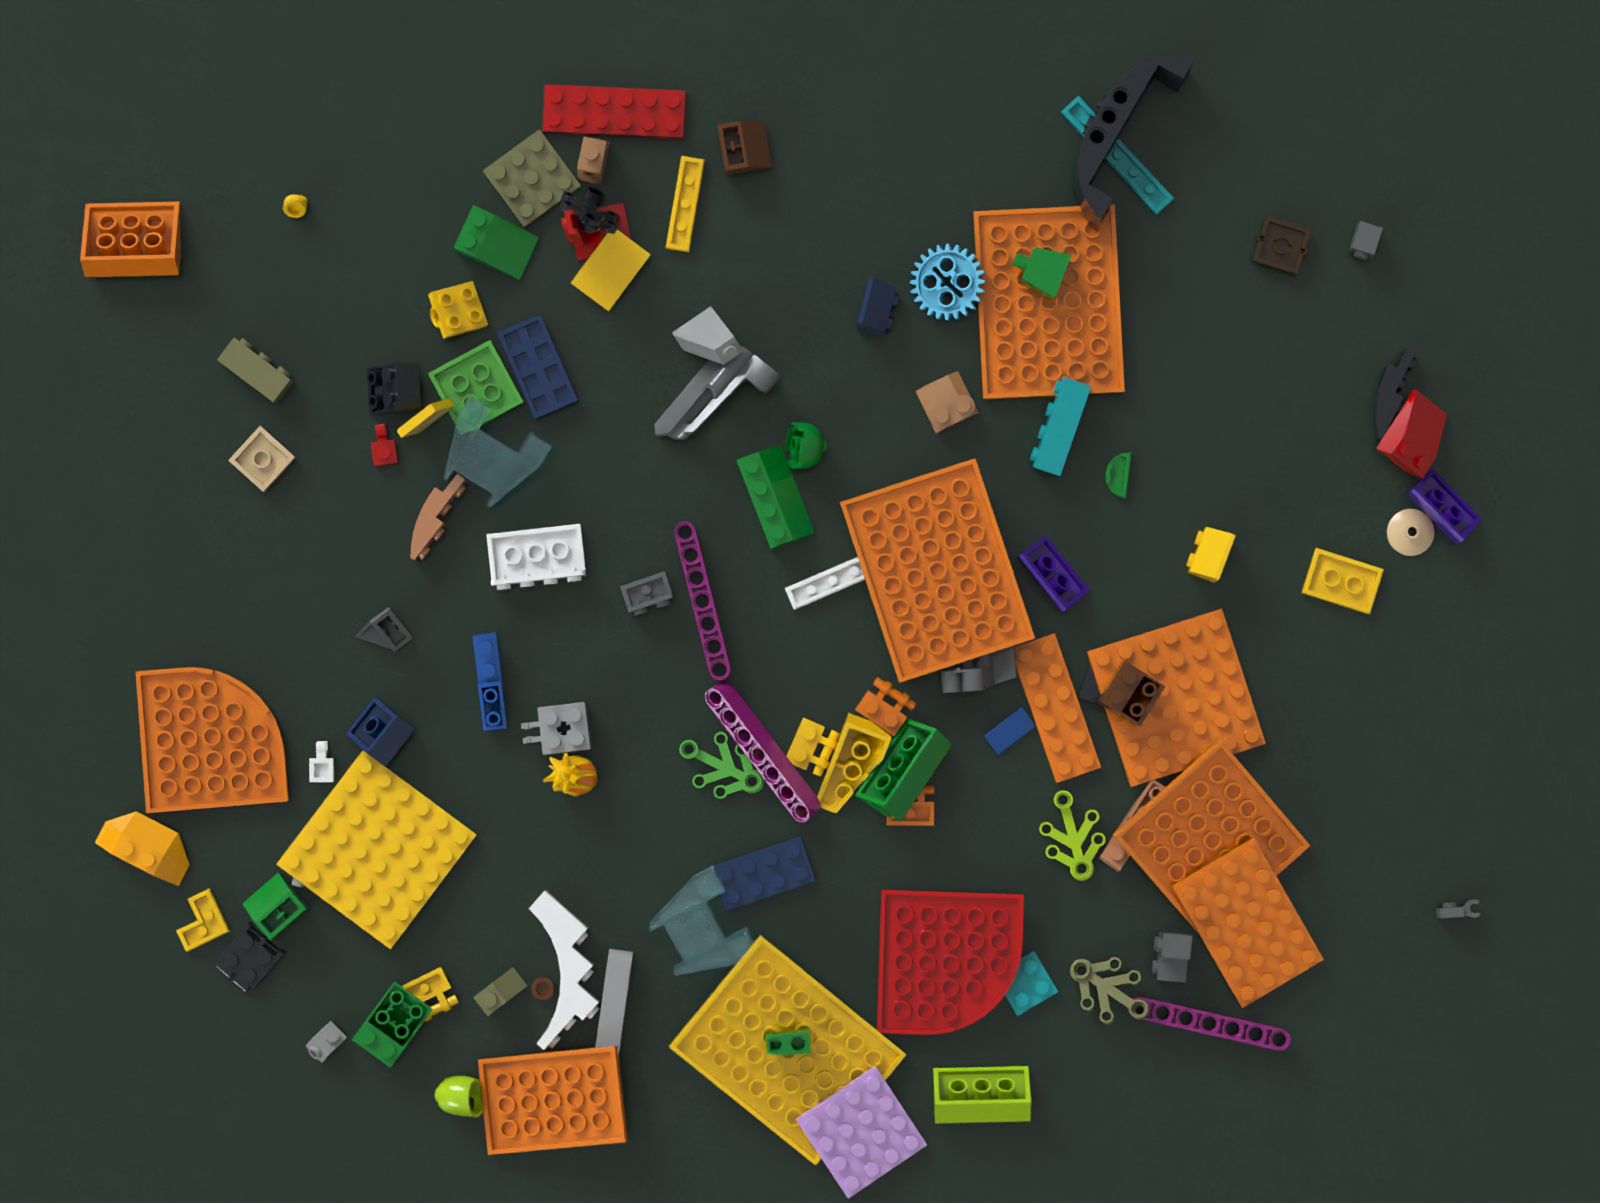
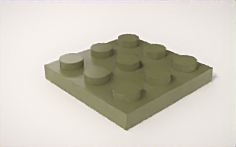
[483,129,581,228]

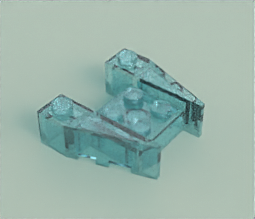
[443,394,552,507]
[649,865,756,976]

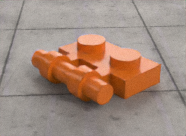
[855,677,917,737]
[886,785,934,826]

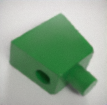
[1012,248,1072,300]

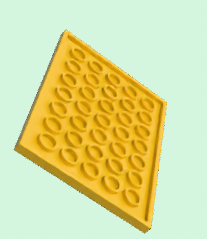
[669,935,906,1165]

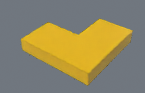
[176,889,230,952]

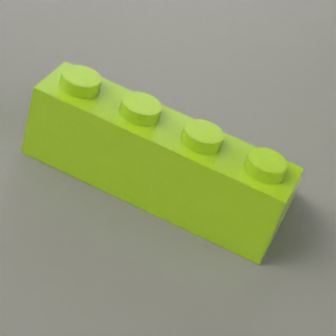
[933,1066,1031,1123]

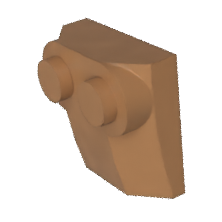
[915,371,978,434]

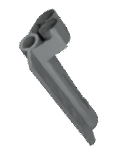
[941,646,1017,693]

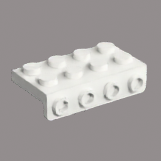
[486,524,587,590]

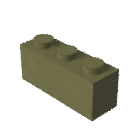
[217,338,293,405]

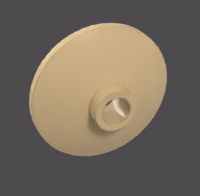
[1387,509,1434,556]

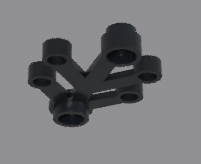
[559,186,620,234]

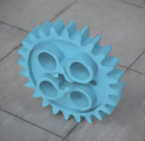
[910,244,987,321]

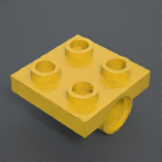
[428,281,488,339]

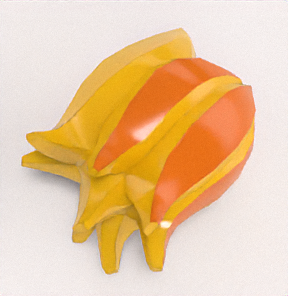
[543,753,598,796]

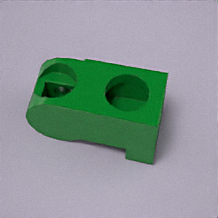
[765,1028,811,1055]

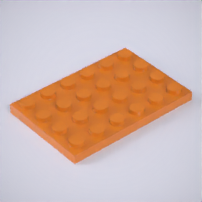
[1172,838,1324,1008]
[478,1045,628,1155]

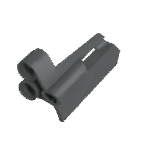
[654,346,781,440]

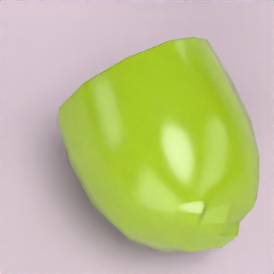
[434,1076,483,1118]

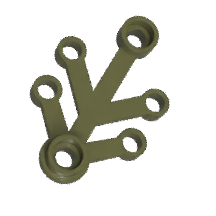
[1070,957,1150,1025]

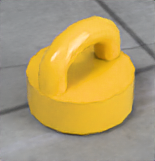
[283,194,307,218]

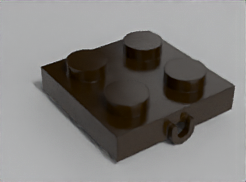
[1252,215,1311,275]

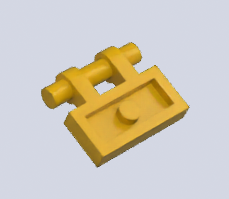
[786,717,840,777]
[402,966,459,1022]

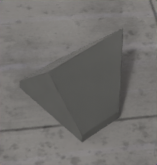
[354,607,413,652]

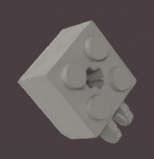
[521,702,592,755]

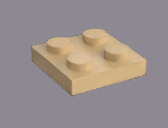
[228,426,296,493]

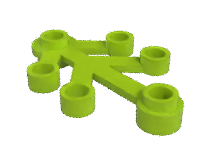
[1039,790,1106,881]

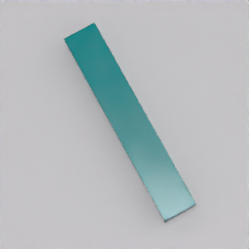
[1061,96,1174,215]

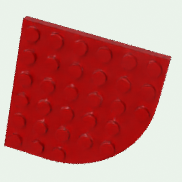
[877,890,1024,1035]

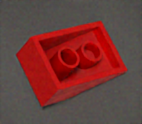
[1376,389,1447,478]

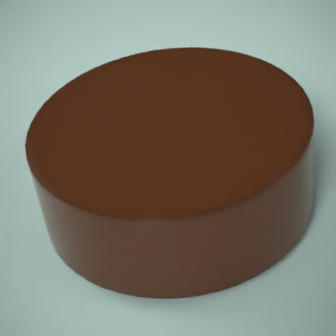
[531,977,555,1001]

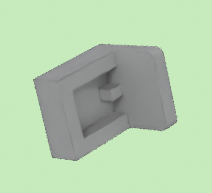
[306,1021,347,1062]

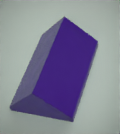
[1406,469,1482,545]
[1017,535,1090,613]

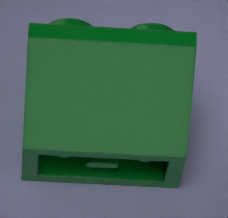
[243,872,309,940]

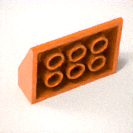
[80,202,181,277]

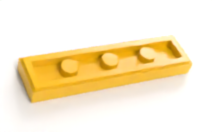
[666,156,705,253]

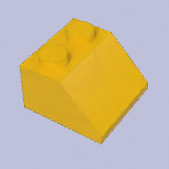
[1186,527,1236,582]

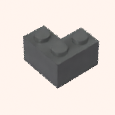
[1152,932,1192,983]

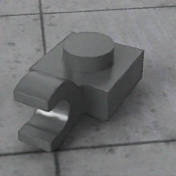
[1436,899,1480,918]

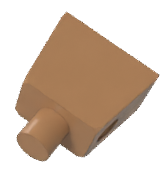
[577,137,610,185]

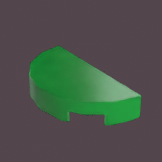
[1105,452,1132,499]

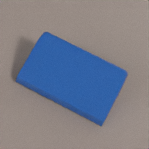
[984,707,1035,754]

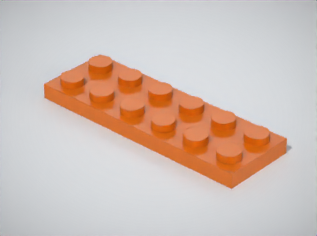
[1015,633,1101,783]

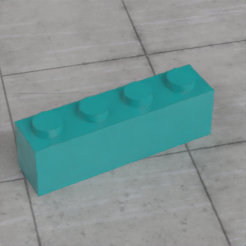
[1030,376,1091,476]

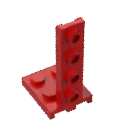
[561,203,631,261]

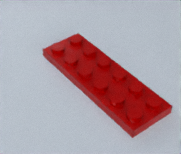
[542,85,686,139]

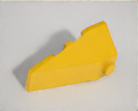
[817,713,892,813]

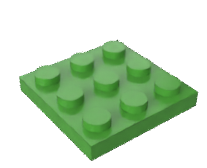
[428,340,524,436]

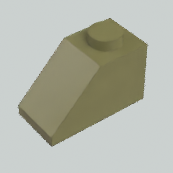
[473,967,528,1016]

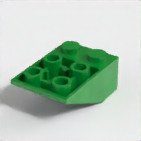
[352,981,433,1068]

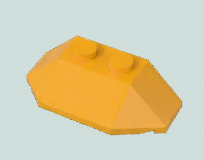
[95,811,190,886]

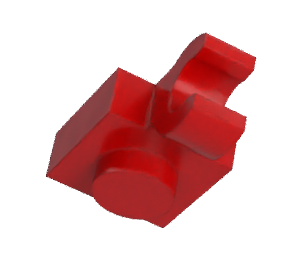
[371,424,398,466]

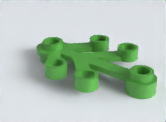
[679,732,764,799]

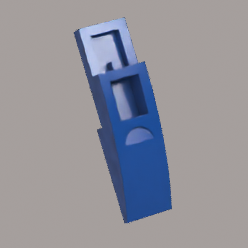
[472,632,507,731]

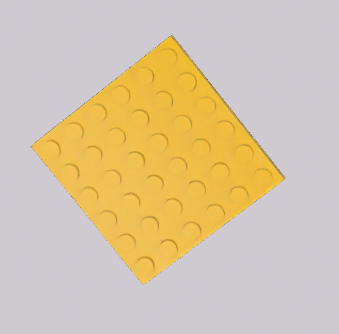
[276,751,477,949]

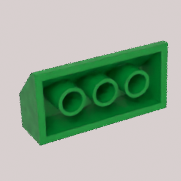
[736,445,815,550]
[855,718,952,822]

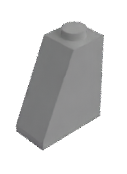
[672,306,743,365]

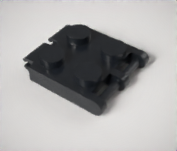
[216,922,285,992]

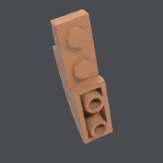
[410,474,467,562]
[1099,780,1165,872]

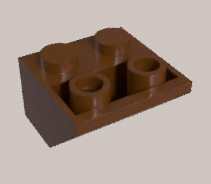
[717,121,772,175]
[1097,661,1165,727]

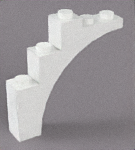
[529,890,600,1050]

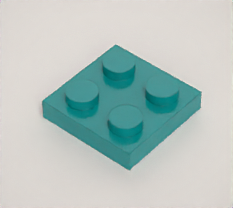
[1005,951,1058,1016]

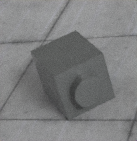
[1349,221,1383,260]

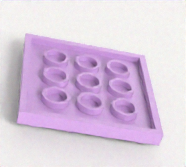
[796,1066,927,1198]

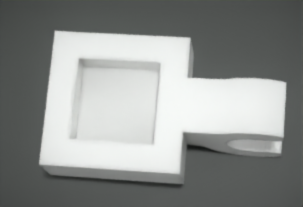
[309,741,334,782]

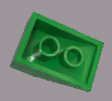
[454,205,539,280]

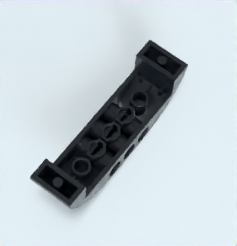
[1074,55,1195,230]

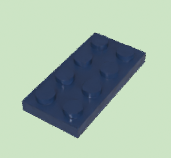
[497,314,578,420]
[711,836,816,911]

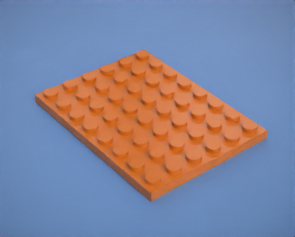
[973,204,1125,400]
[840,459,1035,683]

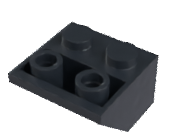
[367,362,421,415]

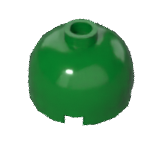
[785,422,827,469]

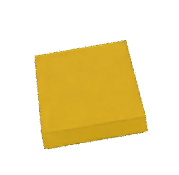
[571,229,651,311]
[1301,548,1384,615]

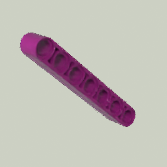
[674,521,731,681]
[705,681,821,822]
[1127,996,1290,1050]

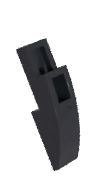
[1373,347,1417,441]

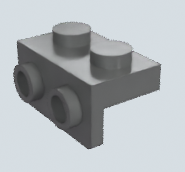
[620,571,674,616]

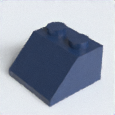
[857,277,900,336]
[346,697,415,766]

